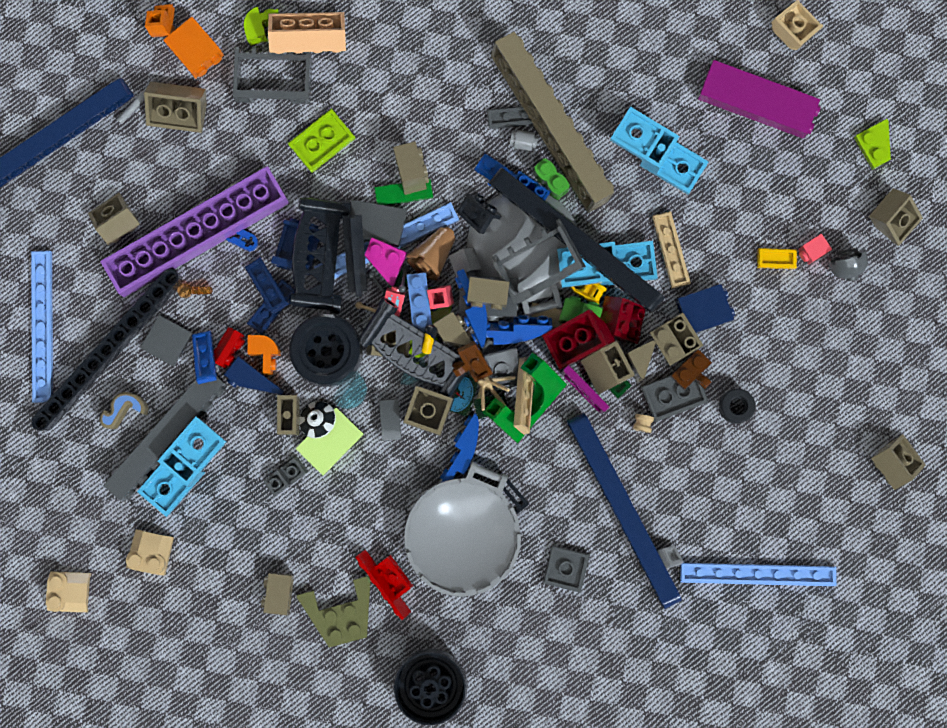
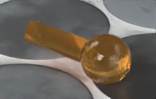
[177,283,213,298]

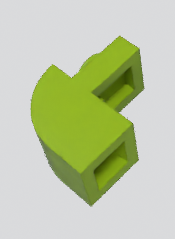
[244,7,279,46]

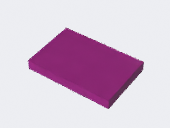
[561,365,610,414]

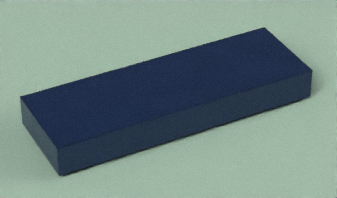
[244,257,289,314]
[246,279,295,335]

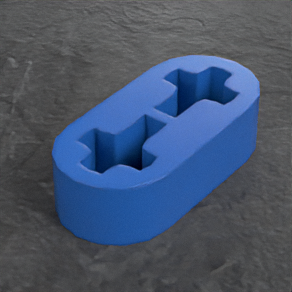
[226,229,258,252]

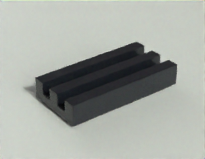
[492,479,529,514]

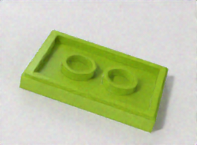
[288,108,356,173]

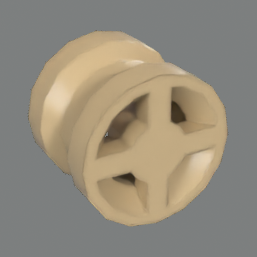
[632,414,654,433]

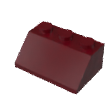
[542,309,615,370]

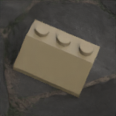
[144,82,207,133]

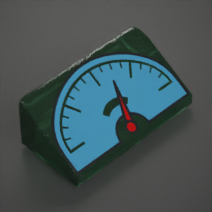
[450,376,478,417]

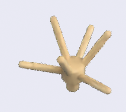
[474,376,516,411]

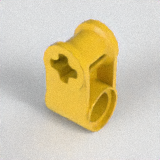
[570,283,607,304]

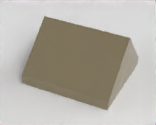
[625,341,656,382]

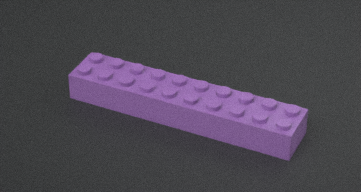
[100,166,289,298]

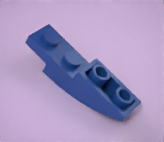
[474,154,550,201]
[455,269,487,348]
[486,315,553,345]
[440,413,479,483]

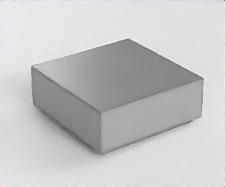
[658,545,683,569]

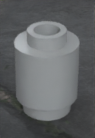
[510,130,538,152]

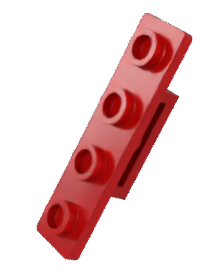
[355,550,413,620]

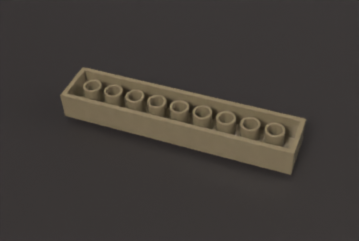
[491,31,614,213]

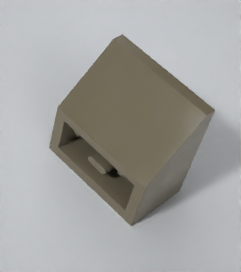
[433,312,473,348]
[650,313,704,366]
[580,341,635,395]

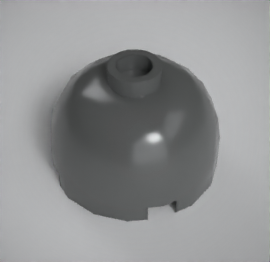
[827,248,868,281]

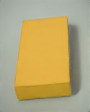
[757,248,797,269]

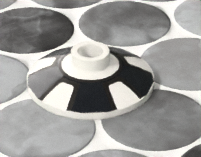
[299,401,336,438]

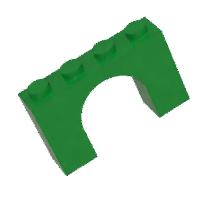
[482,353,567,443]

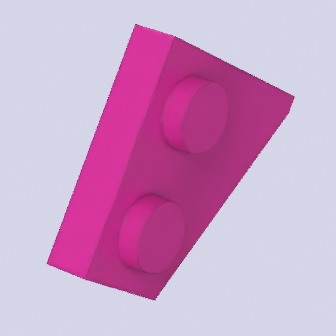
[365,237,408,286]

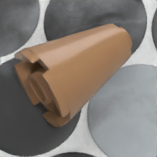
[406,227,455,280]

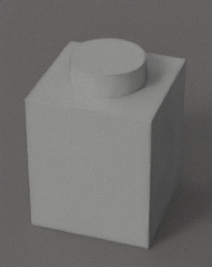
[449,248,481,277]

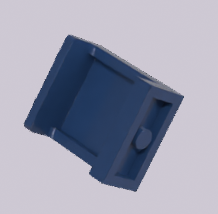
[271,218,320,276]
[675,284,735,333]

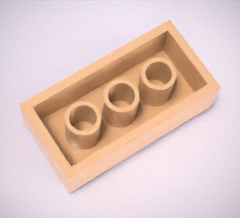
[268,12,346,54]

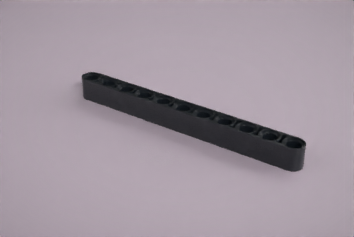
[488,168,665,313]
[31,269,183,432]

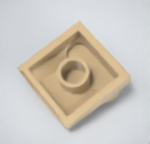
[771,0,823,50]
[126,529,174,576]
[46,571,91,612]

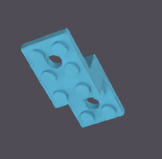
[610,107,708,195]
[557,241,658,288]
[137,416,226,517]

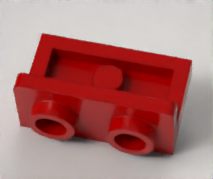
[214,327,245,369]

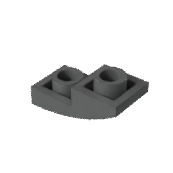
[379,398,401,441]
[263,457,308,497]

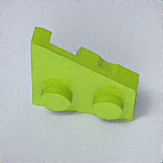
[854,119,891,170]

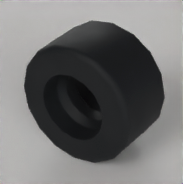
[719,389,756,424]

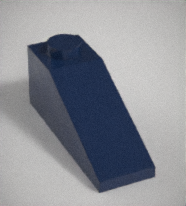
[224,357,286,395]

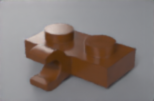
[452,341,493,382]
[671,349,712,390]

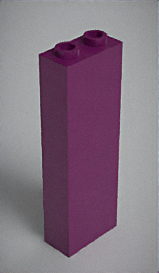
[698,60,821,139]

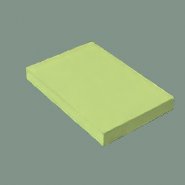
[296,408,364,476]

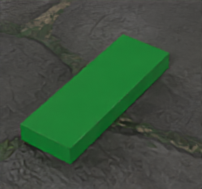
[374,179,433,206]

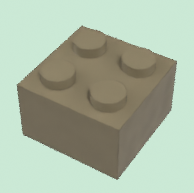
[393,142,429,195]
[403,386,453,436]

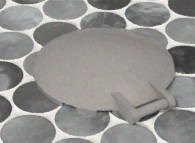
[467,194,577,317]
[404,461,521,597]

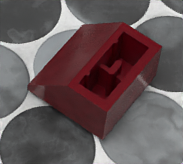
[600,296,646,344]

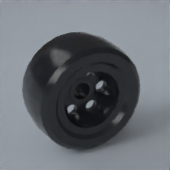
[289,314,363,387]
[393,648,468,726]

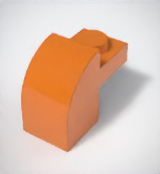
[145,4,175,38]
[248,335,281,375]

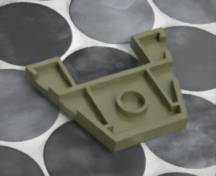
[297,576,371,648]

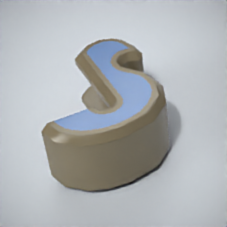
[100,392,149,429]

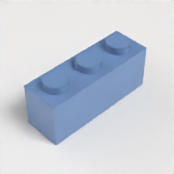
[407,273,432,333]

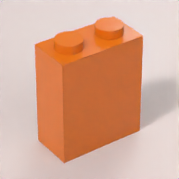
[163,17,224,79]

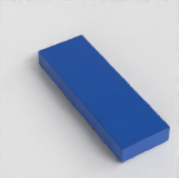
[192,331,217,384]

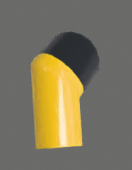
[421,324,438,354]

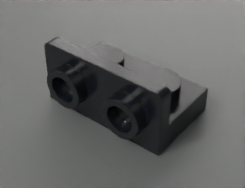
[457,193,501,234]

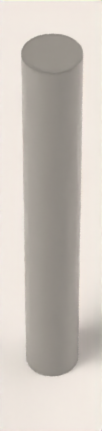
[116,78,159,124]

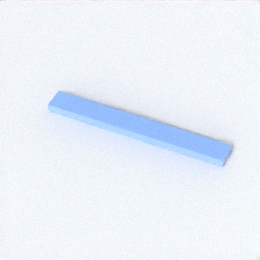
[314,202,459,279]
[31,251,53,403]
[680,563,836,586]

